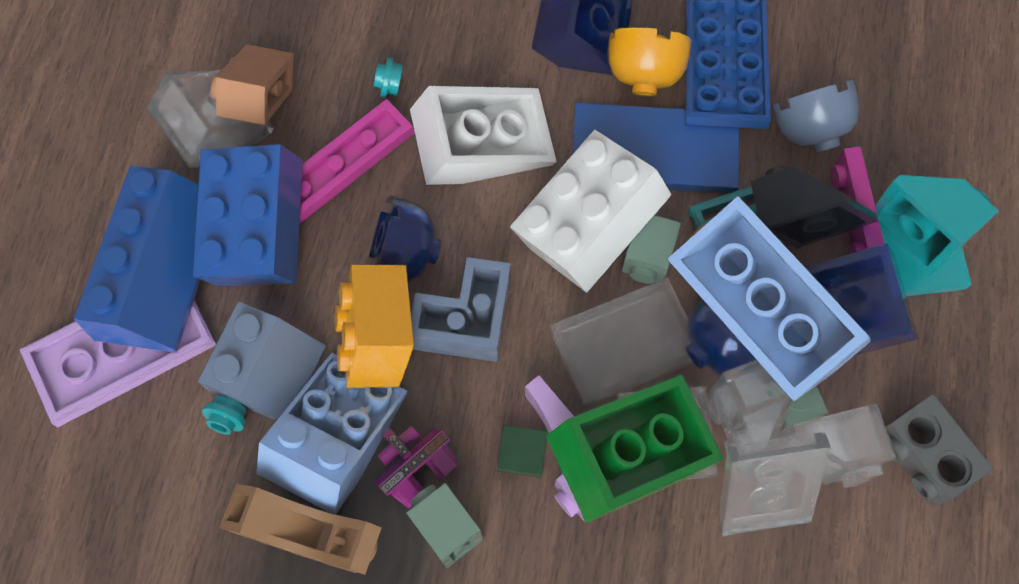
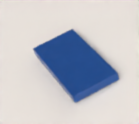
[572,103,739,193]

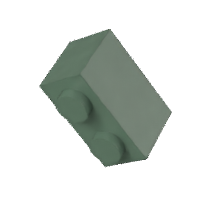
[406,483,483,568]

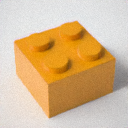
[334,265,414,388]

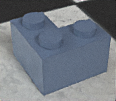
[411,257,511,362]

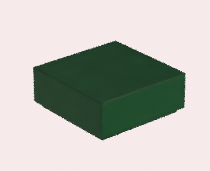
[497,425,548,478]

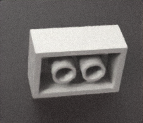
[510,129,672,293]

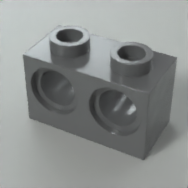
[877,394,993,507]

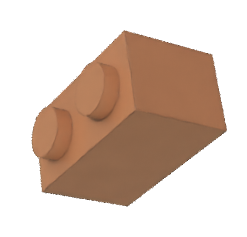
[211,44,293,125]

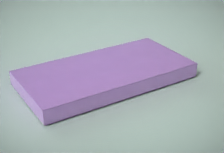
[19,298,217,427]

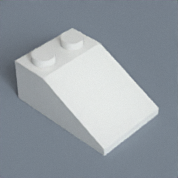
[410,86,557,185]

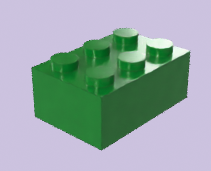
[546,374,724,524]

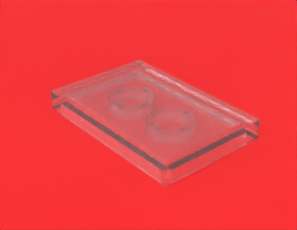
[549,278,705,407]
[718,432,831,536]

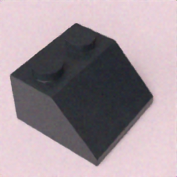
[750,166,878,248]

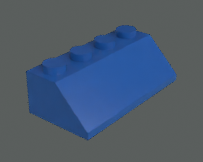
[74,165,200,353]

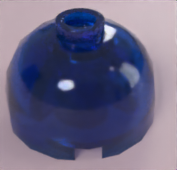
[369,195,441,282]
[685,299,762,378]

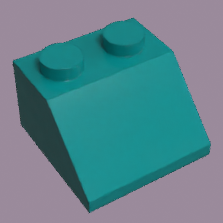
[875,175,999,275]

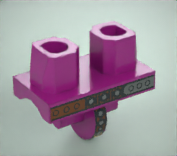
[374,426,458,508]

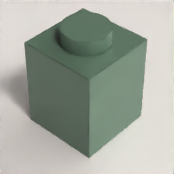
[622,215,681,284]

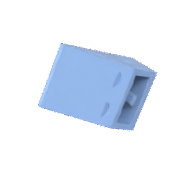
[256,353,407,515]

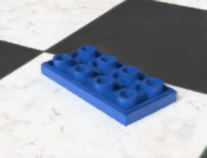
[685,0,771,129]

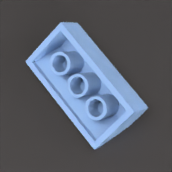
[668,196,871,401]

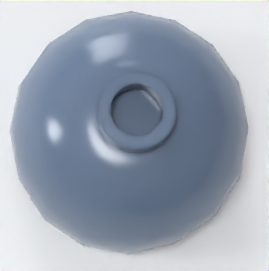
[772,80,861,153]

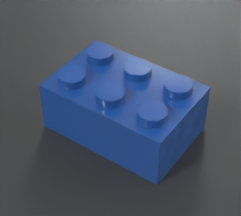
[193,144,302,286]

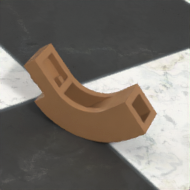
[219,483,382,575]

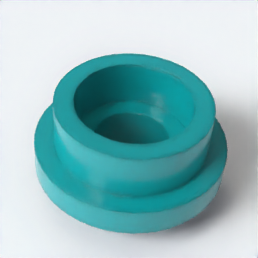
[373,56,403,98]
[202,395,247,435]

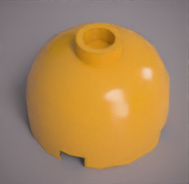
[608,27,692,96]

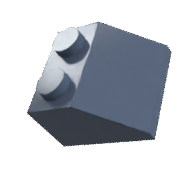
[198,302,327,421]

